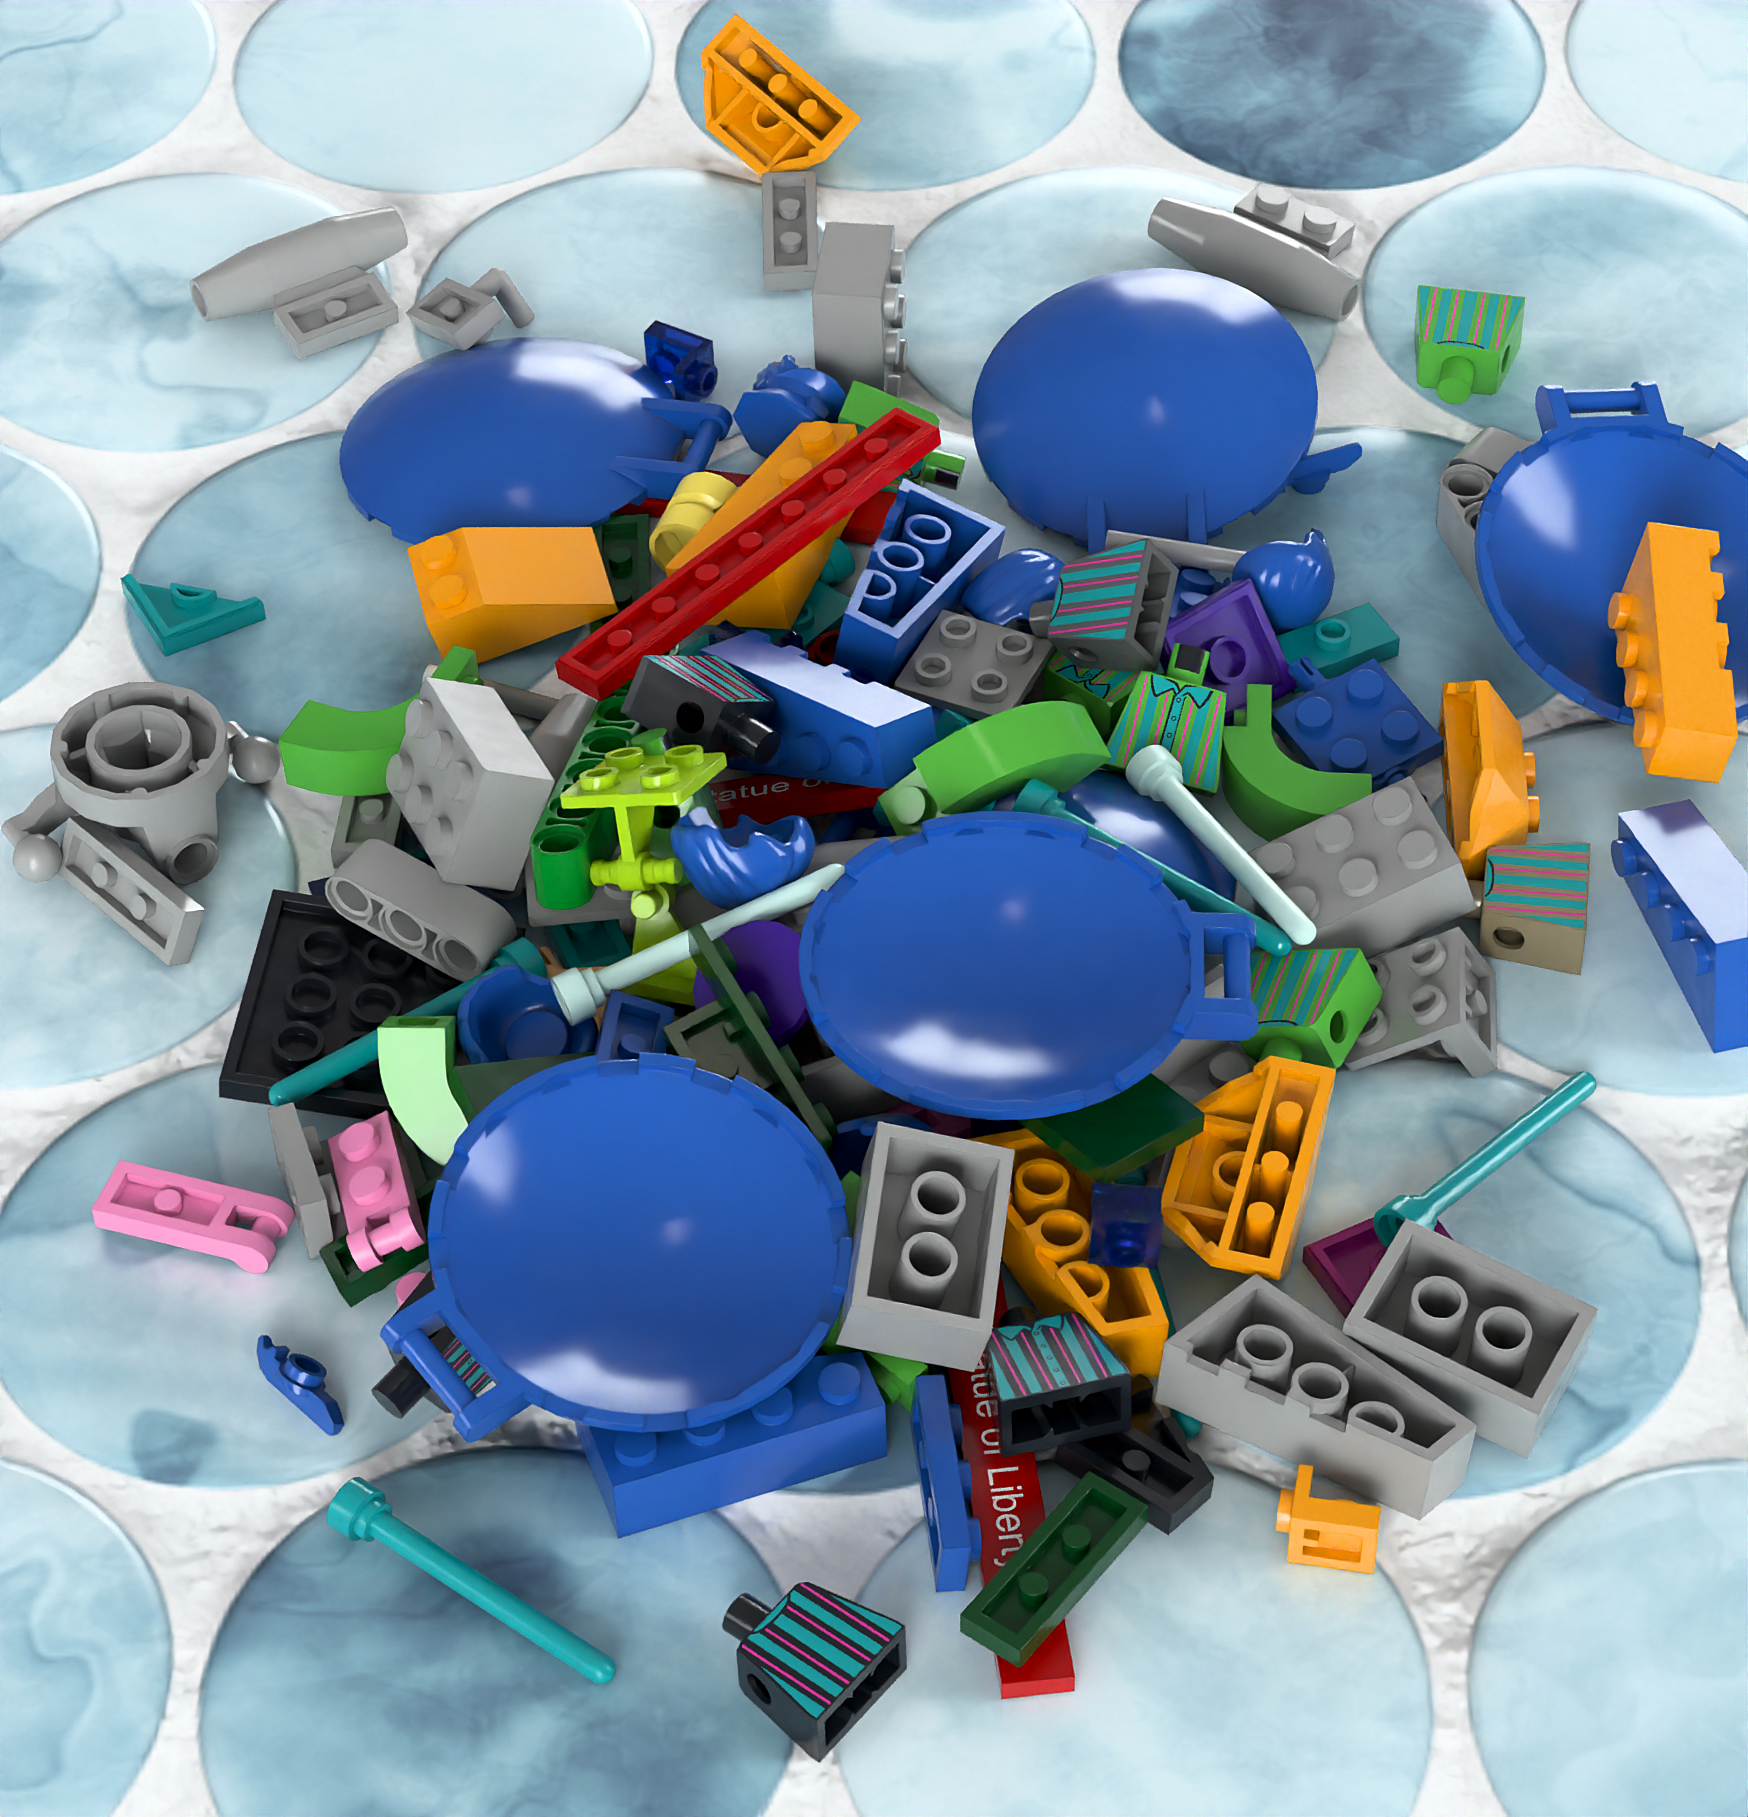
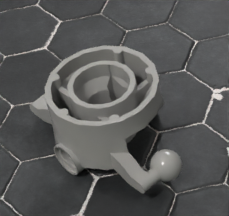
[1,682,281,885]

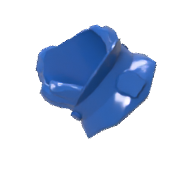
[733,355,846,459]

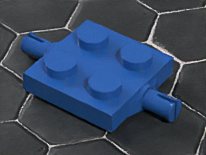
[1271,656,1444,802]

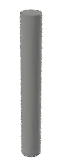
[1105,530,1248,573]

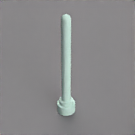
[1126,745,1316,945]
[550,863,845,1026]

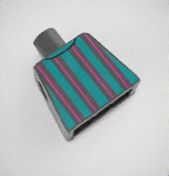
[1029,538,1179,672]

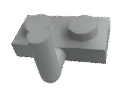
[406,268,535,350]

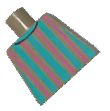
[1460,842,1591,975]

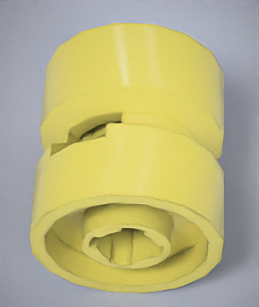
[649,472,738,572]

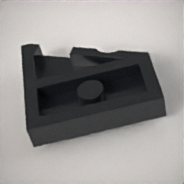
[1055,1374,1214,1535]

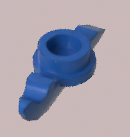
[1280,442,1362,495]
[256,1335,344,1436]

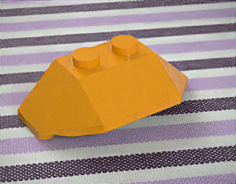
[701,13,862,177]
[1439,680,1540,881]
[1157,1055,1336,1281]

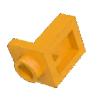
[1276,1464,1381,1574]

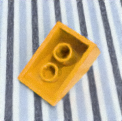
[407,527,618,664]

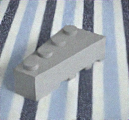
[1155,1274,1477,1521]

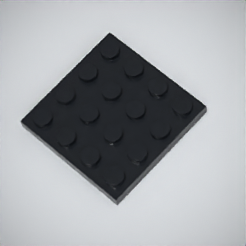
[219,889,526,1122]

